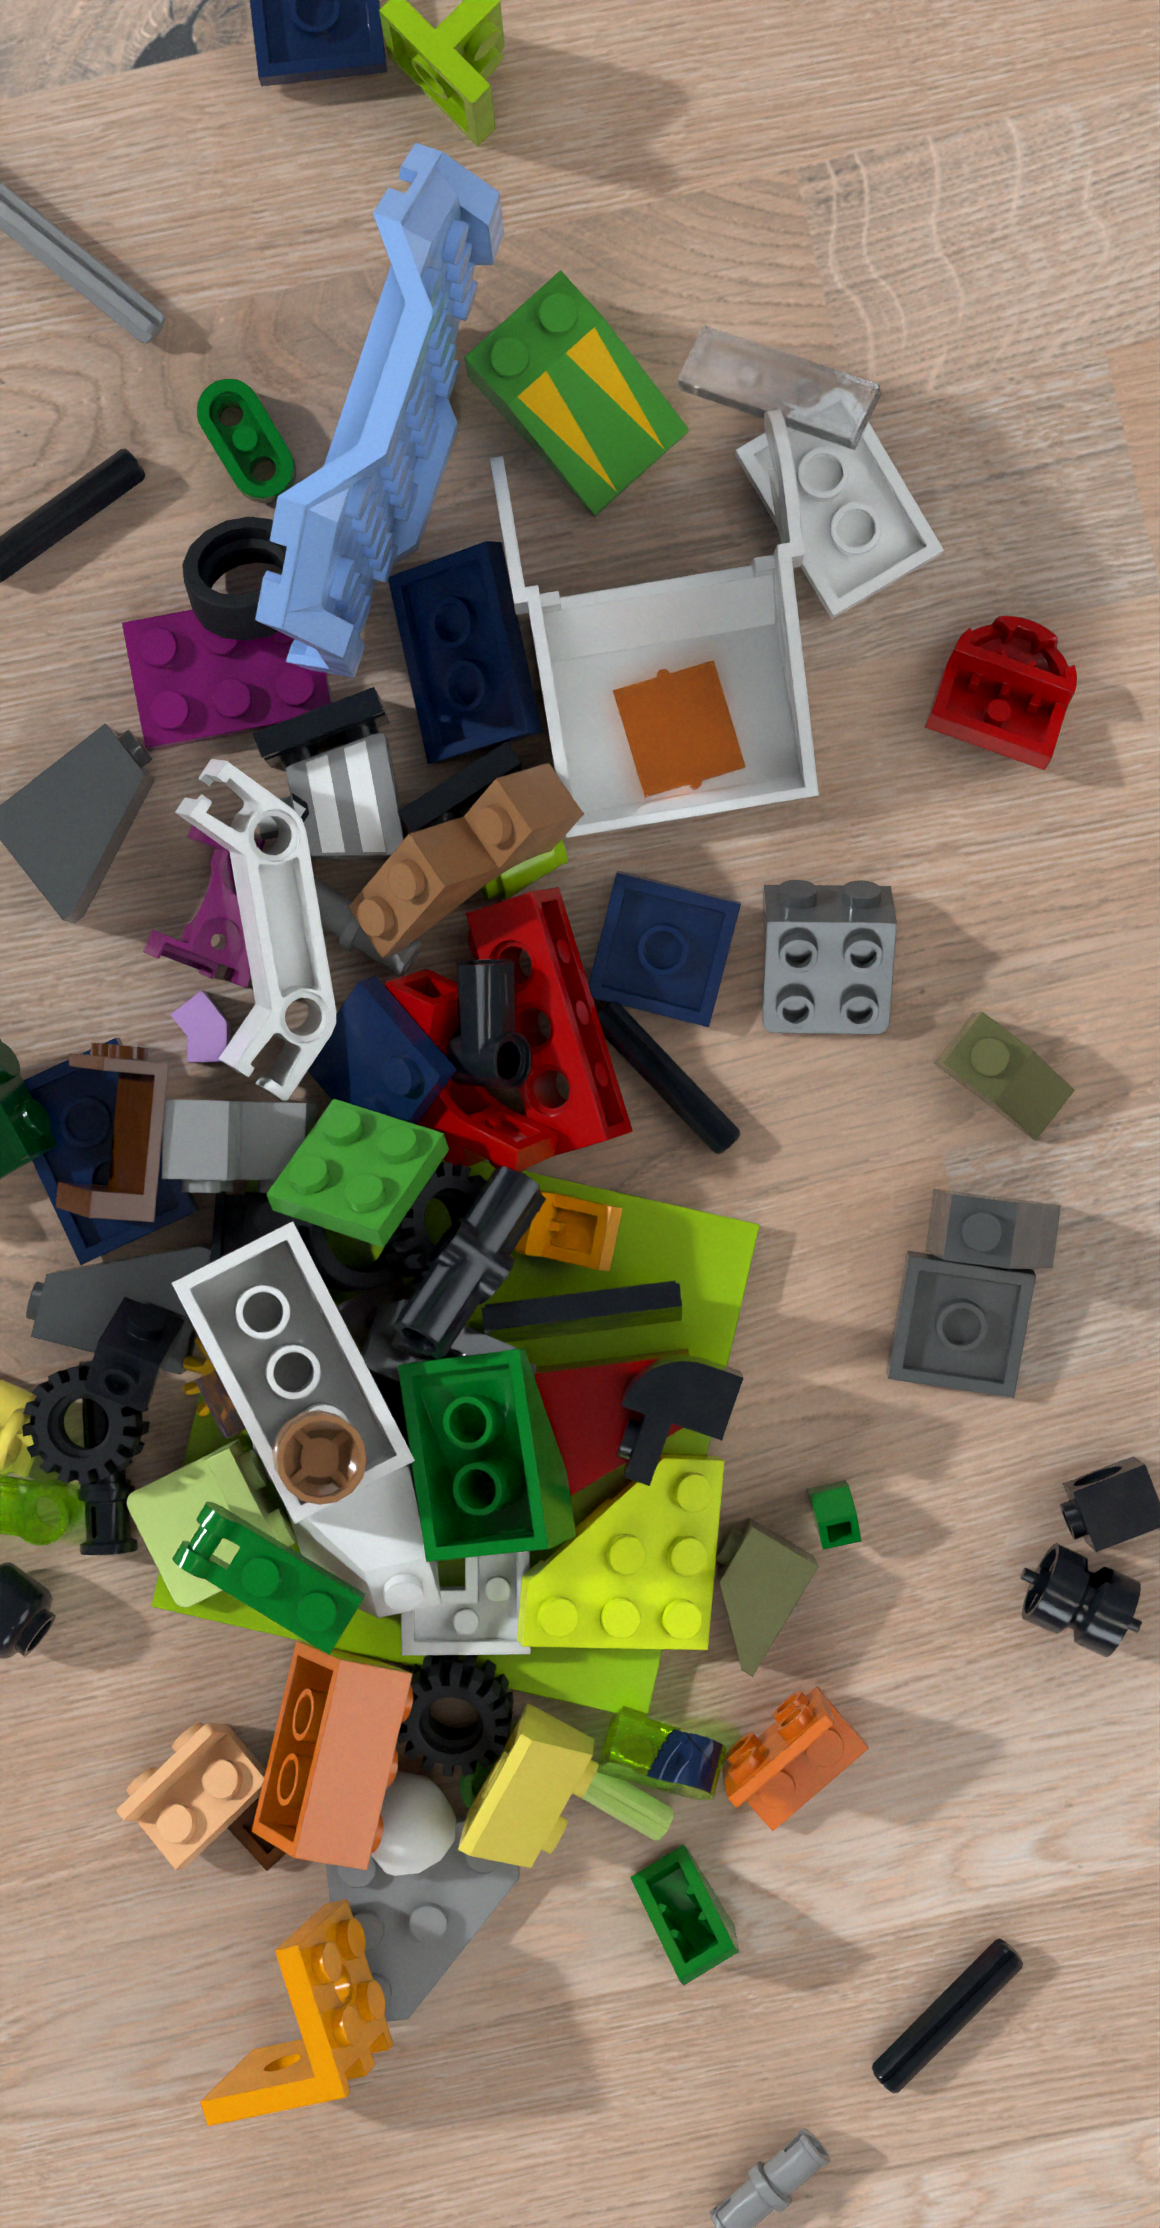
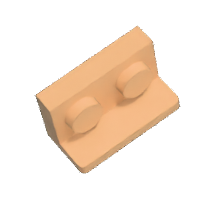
[116,1723,266,1870]

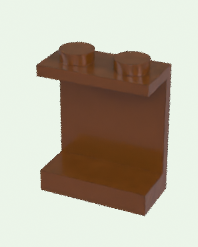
[56,1042,169,1222]

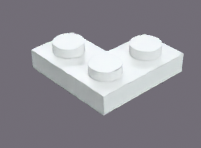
[401,1551,531,1655]

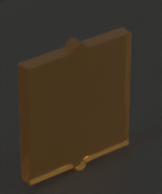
[613,660,746,798]

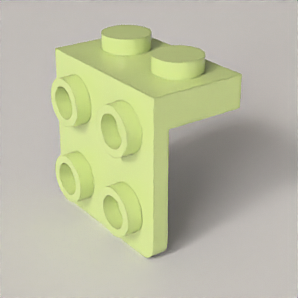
[127,1439,297,1607]

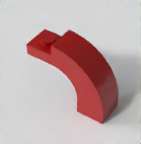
[385,969,559,1172]

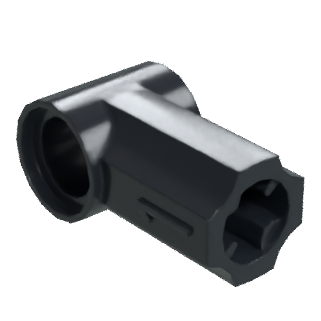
[445,959,532,1090]

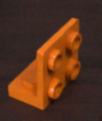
[722,1686,869,1832]

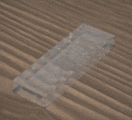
[677,325,881,450]

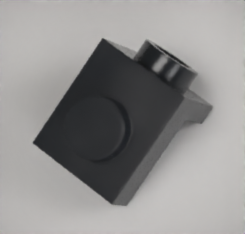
[85,1297,185,1412]

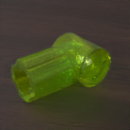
[0,1475,84,1546]

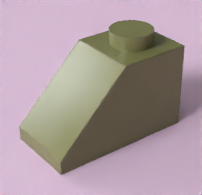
[934,1012,1075,1141]
[716,1518,819,1677]

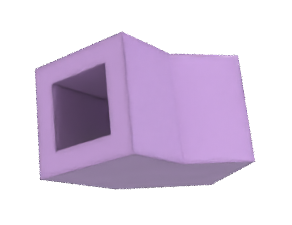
[171,990,232,1063]

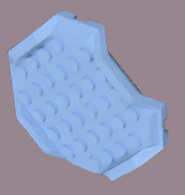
[255,143,504,678]

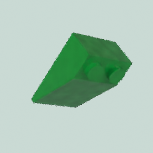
[398,1348,576,1562]

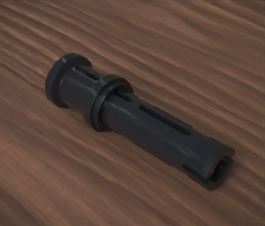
[77,1361,138,1555]

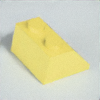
[458,1703,599,1868]

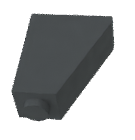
[0,723,154,924]
[925,1189,1061,1269]
[26,1243,212,1375]

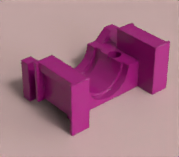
[143,825,265,988]

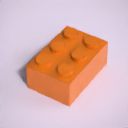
[251,1641,413,1870]

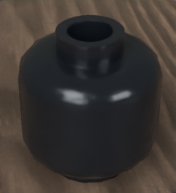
[0,1562,56,1659]

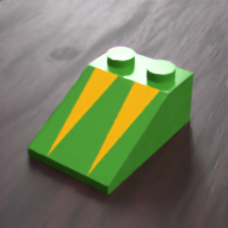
[464,270,689,517]

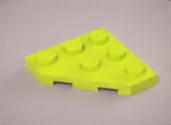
[517,1454,725,1650]

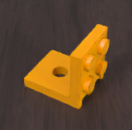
[200,1899,394,2126]

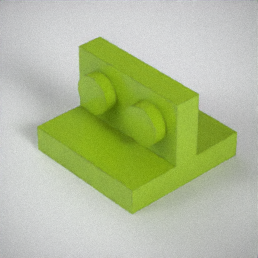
[379,0,505,147]

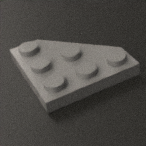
[326,1815,520,2022]

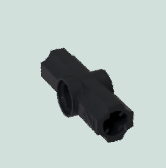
[393,1166,546,1359]

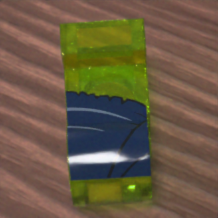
[597,1706,726,1800]

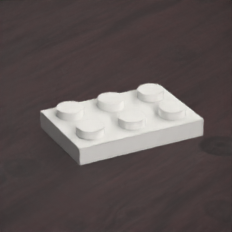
[735,384,944,620]

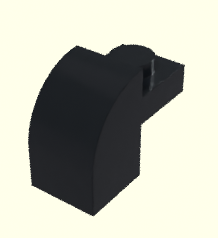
[616,1355,743,1486]

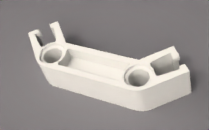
[175,759,336,1102]

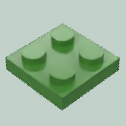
[266,1099,449,1248]

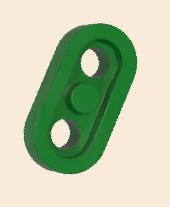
[197,379,296,503]

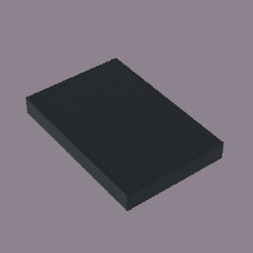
[481,1280,682,1343]

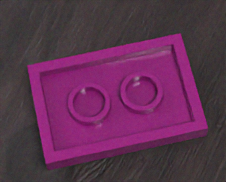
[122,609,333,751]

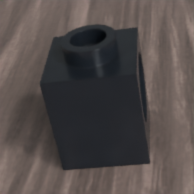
[1060,1456,1160,1552]

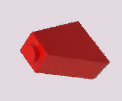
[535,1349,689,1496]

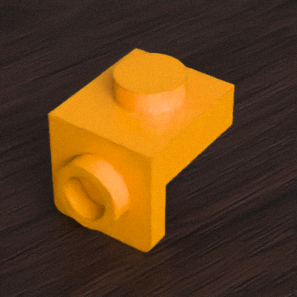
[514,1191,623,1271]

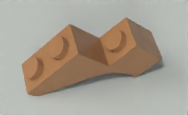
[348,763,584,959]

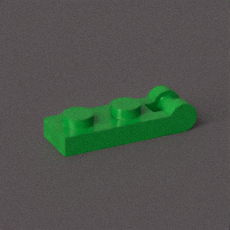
[172,1501,366,1655]

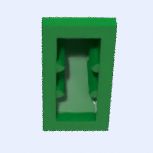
[630,1845,739,1985]

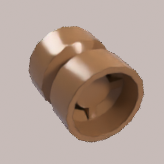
[272,1410,367,1505]

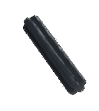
[0,448,145,582]
[598,1001,740,1154]
[872,1939,1023,2094]

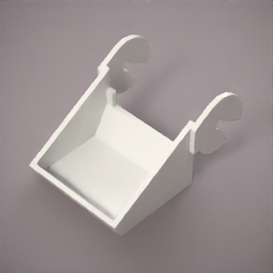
[490,409,819,838]

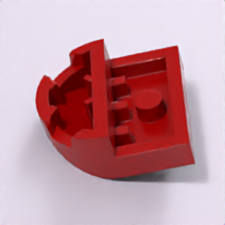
[925,616,1077,770]

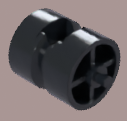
[1020,1543,1142,1657]

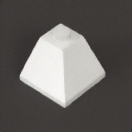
[286,1464,442,1618]

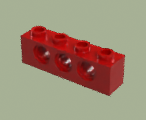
[466,887,633,1156]

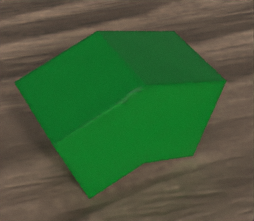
[807,1480,862,1550]

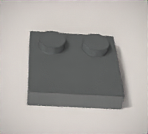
[886,1251,1036,1398]

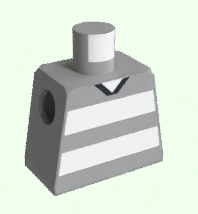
[258,732,406,861]

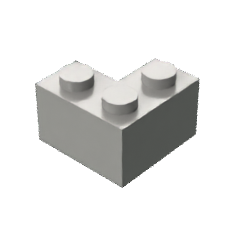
[162,1099,317,1193]

